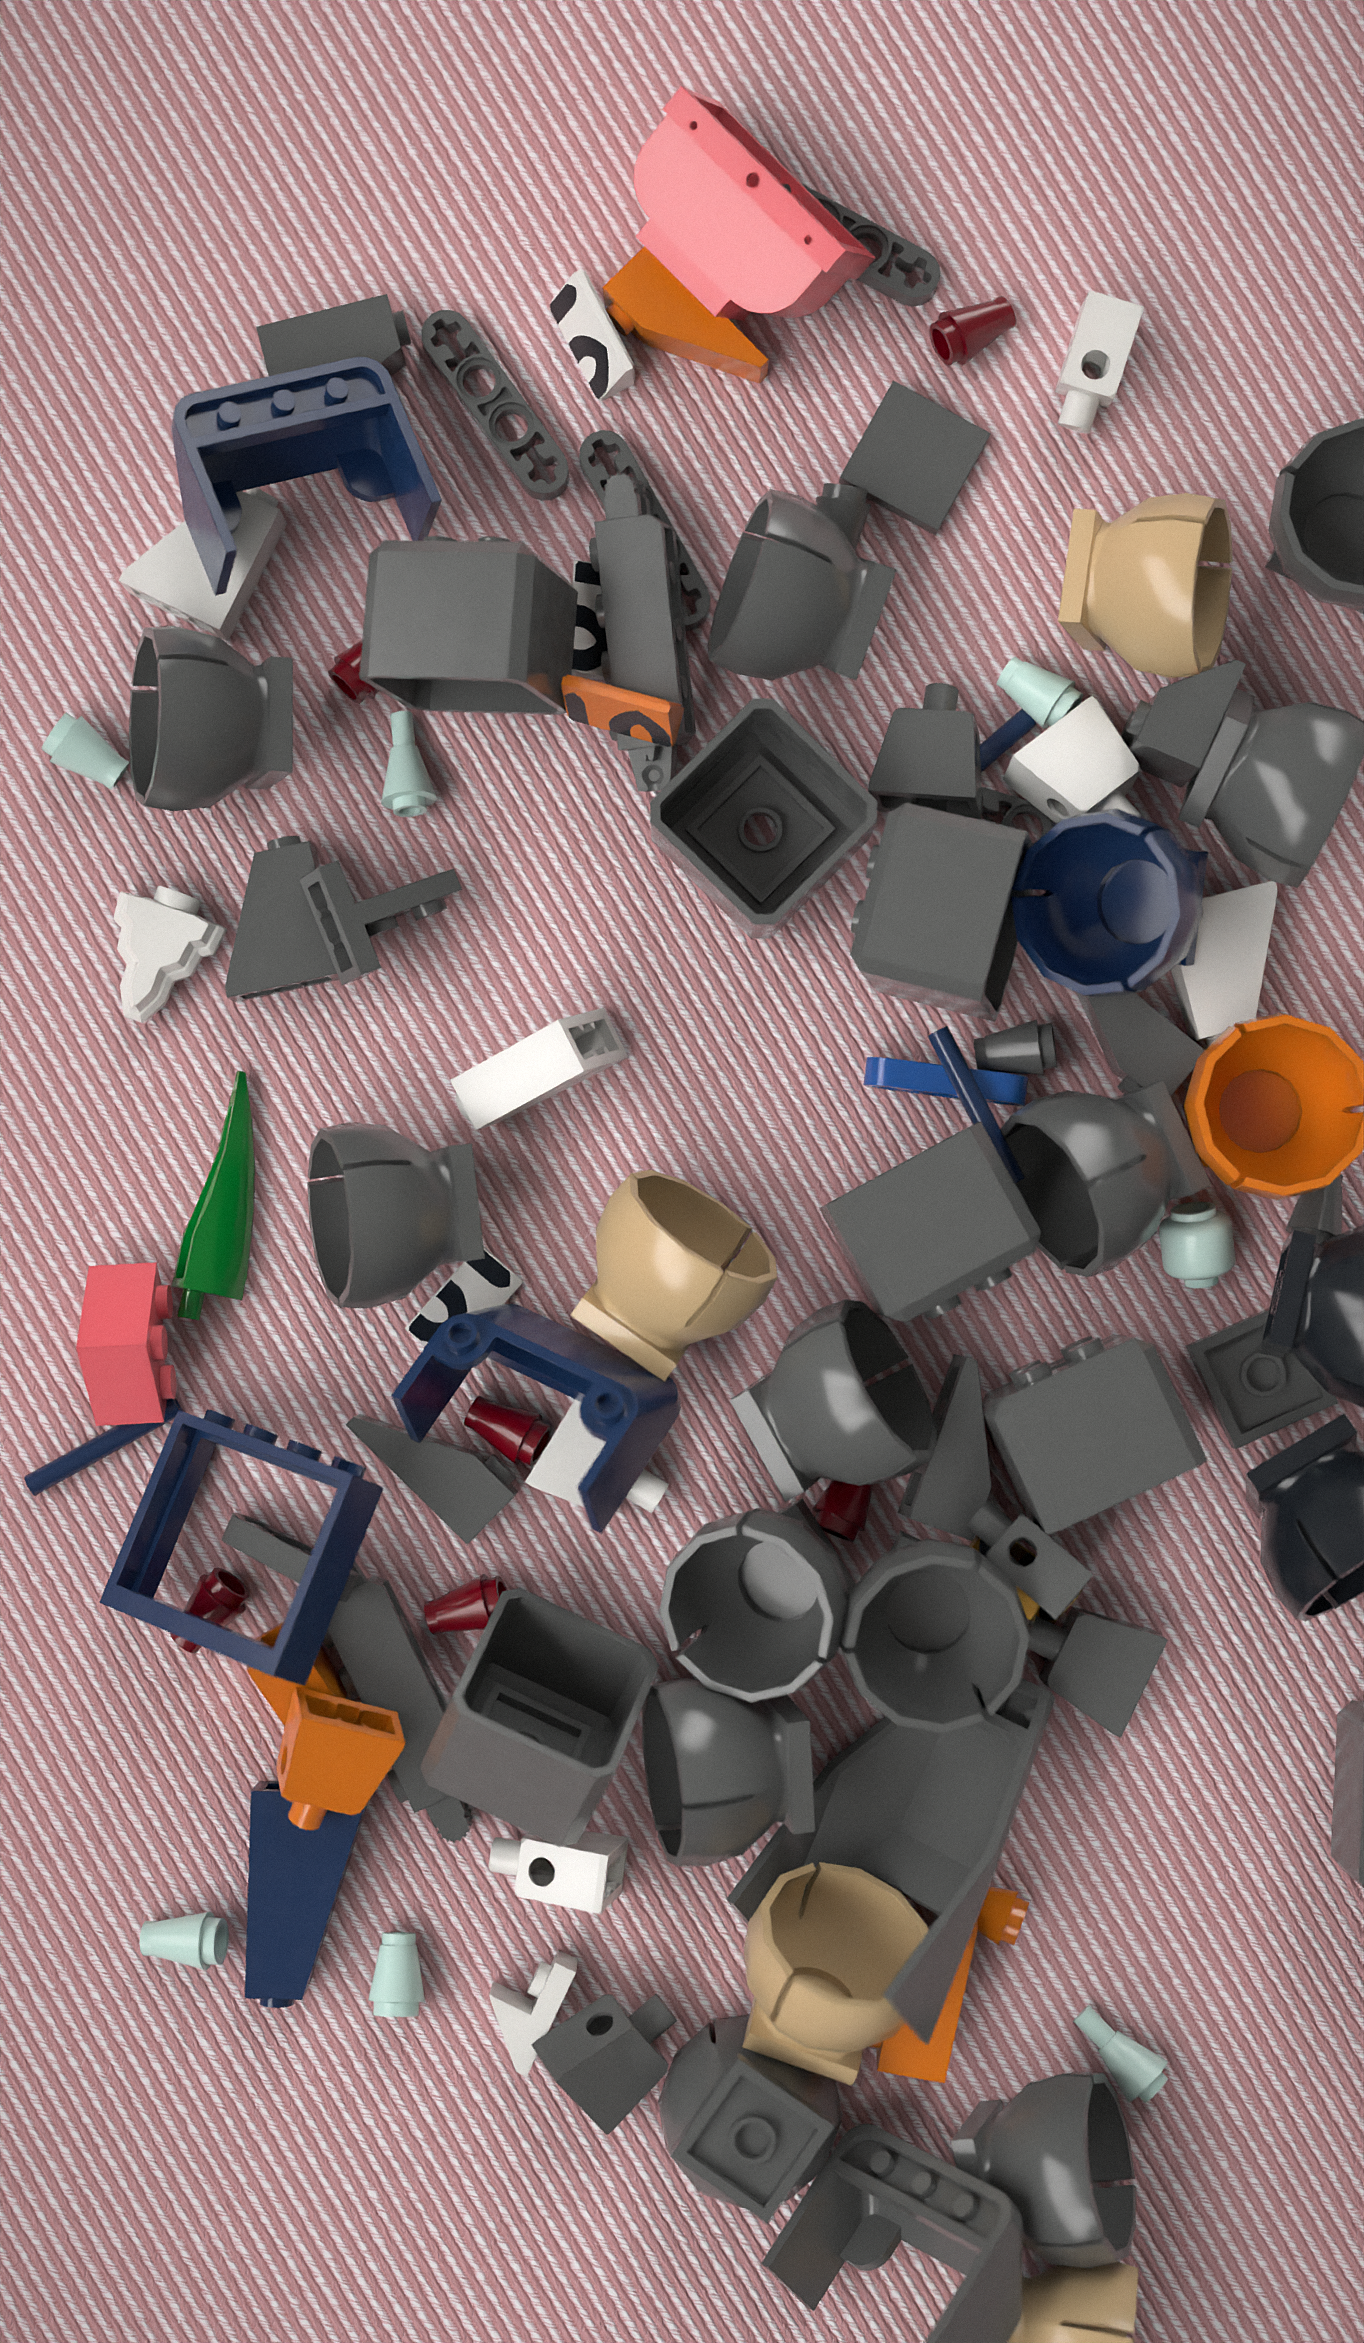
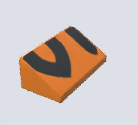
[561,674,684,747]

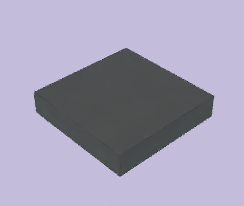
[839,380,991,536]
[1186,1308,1338,1449]

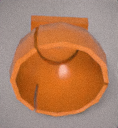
[1183,1013,1364,1201]

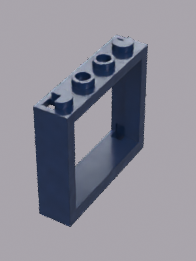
[99,1409,384,1686]

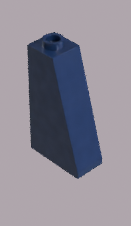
[245,1781,369,2008]

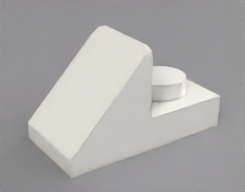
[489,1950,578,2077]

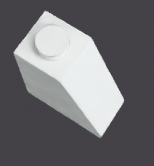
[118,488,287,642]
[1171,881,1278,1047]
[450,1008,628,1131]

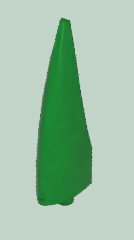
[171,1071,255,1321]

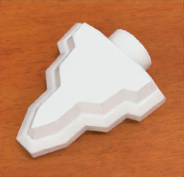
[113,886,227,1024]

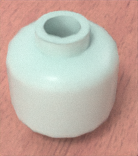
[1159,1202,1236,1289]

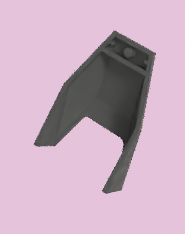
[726,1678,1055,2045]

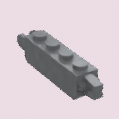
[589,473,696,792]
[323,1562,473,1843]

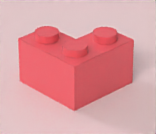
[76,1262,176,1426]

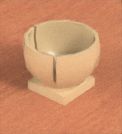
[1058,493,1233,678]
[570,1170,777,1382]
[743,1862,928,2086]
[1008,2262,1138,2343]

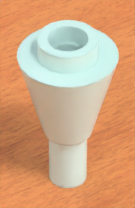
[381,711,437,817]
[1073,2005,1168,2103]

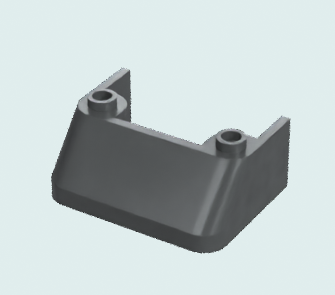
[761,2124,1023,2343]

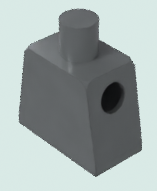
[868,683,982,819]
[966,1500,1094,1619]
[1028,1607,1168,1738]
[531,1994,678,2135]

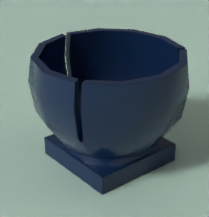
[1011,809,1208,998]

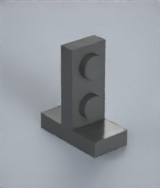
[300,861,462,985]

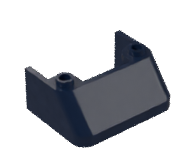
[171,357,442,596]
[391,1304,681,1534]

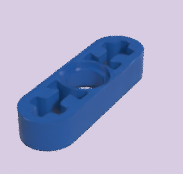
[863,1057,1028,1106]

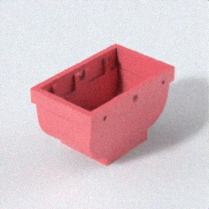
[634,86,876,321]

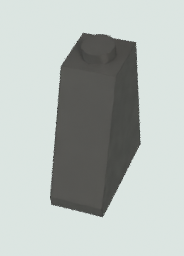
[256,294,412,377]
[225,836,340,1002]

